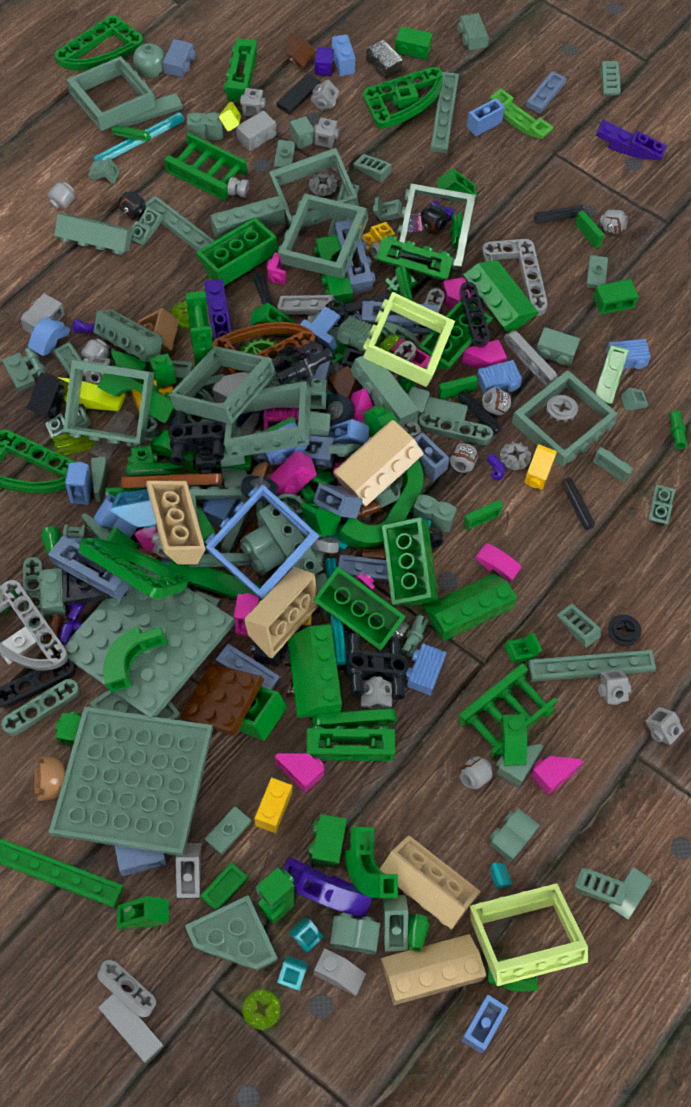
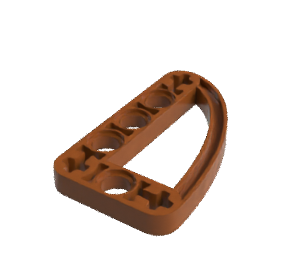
[213,322,315,375]
[121,473,222,488]

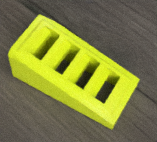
[219,101,241,131]

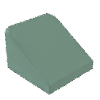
[409,387,430,414]
[621,388,649,410]

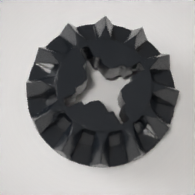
[607,615,642,647]

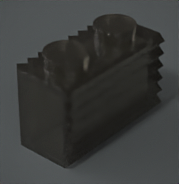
[365,40,403,79]

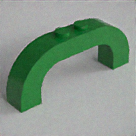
[335,459,423,549]

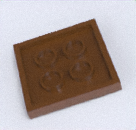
[180,663,264,736]

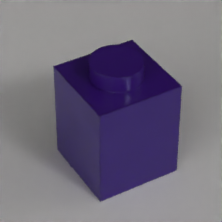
[315,47,334,76]

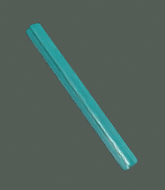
[93,112,184,162]
[325,558,346,666]

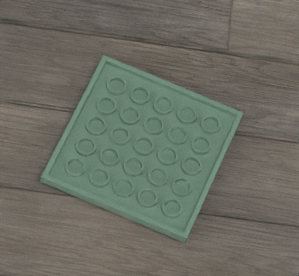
[60,564,236,718]
[49,707,213,856]

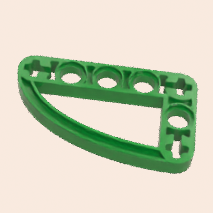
[54,15,143,70]
[363,67,443,129]
[0,429,76,493]
[78,538,189,599]

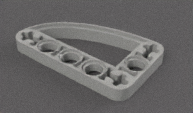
[482,239,548,316]
[0,580,68,670]

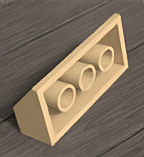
[333,420,424,507]
[146,481,206,564]
[245,567,319,658]
[380,836,481,929]
[381,934,486,1006]

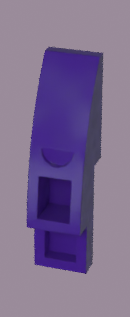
[595,119,667,160]
[204,279,234,348]
[283,857,373,917]

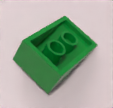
[238,686,287,741]

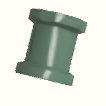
[145,416,159,442]
[63,524,87,539]

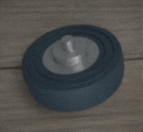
[320,394,354,426]
[241,476,278,501]

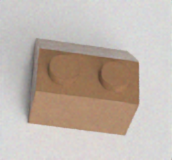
[138,308,179,355]

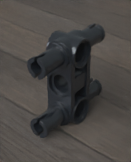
[272,341,333,385]
[168,411,226,465]
[344,633,409,700]

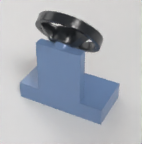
[300,300,348,352]

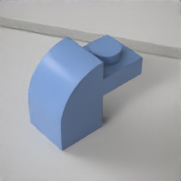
[28,317,71,356]

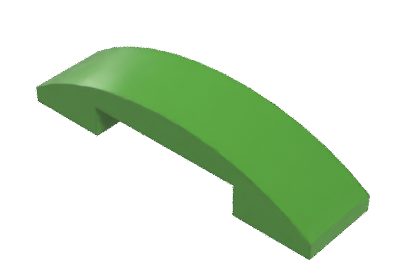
[490,88,554,139]

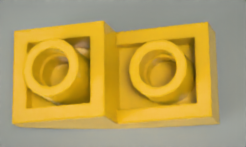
[361,222,395,254]

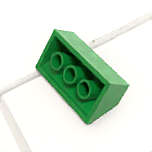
[196,217,278,286]
[463,260,539,333]
[418,300,493,369]
[382,517,439,606]
[313,566,406,650]
[422,573,517,642]
[288,624,342,718]

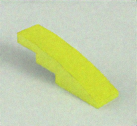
[58,377,126,411]

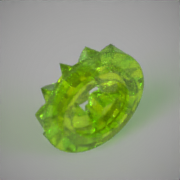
[171,300,189,327]
[377,333,399,352]
[242,989,280,1030]

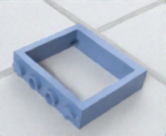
[205,485,319,600]

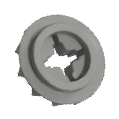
[309,172,337,196]
[547,395,578,422]
[500,441,531,470]

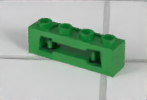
[224,38,257,101]
[376,235,454,281]
[307,726,395,761]

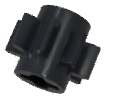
[193,449,216,474]

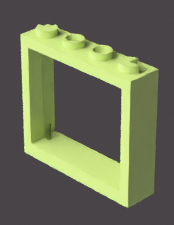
[362,292,455,387]
[470,884,588,986]

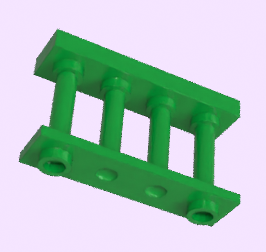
[164,133,248,201]
[185,291,215,374]
[457,663,558,759]

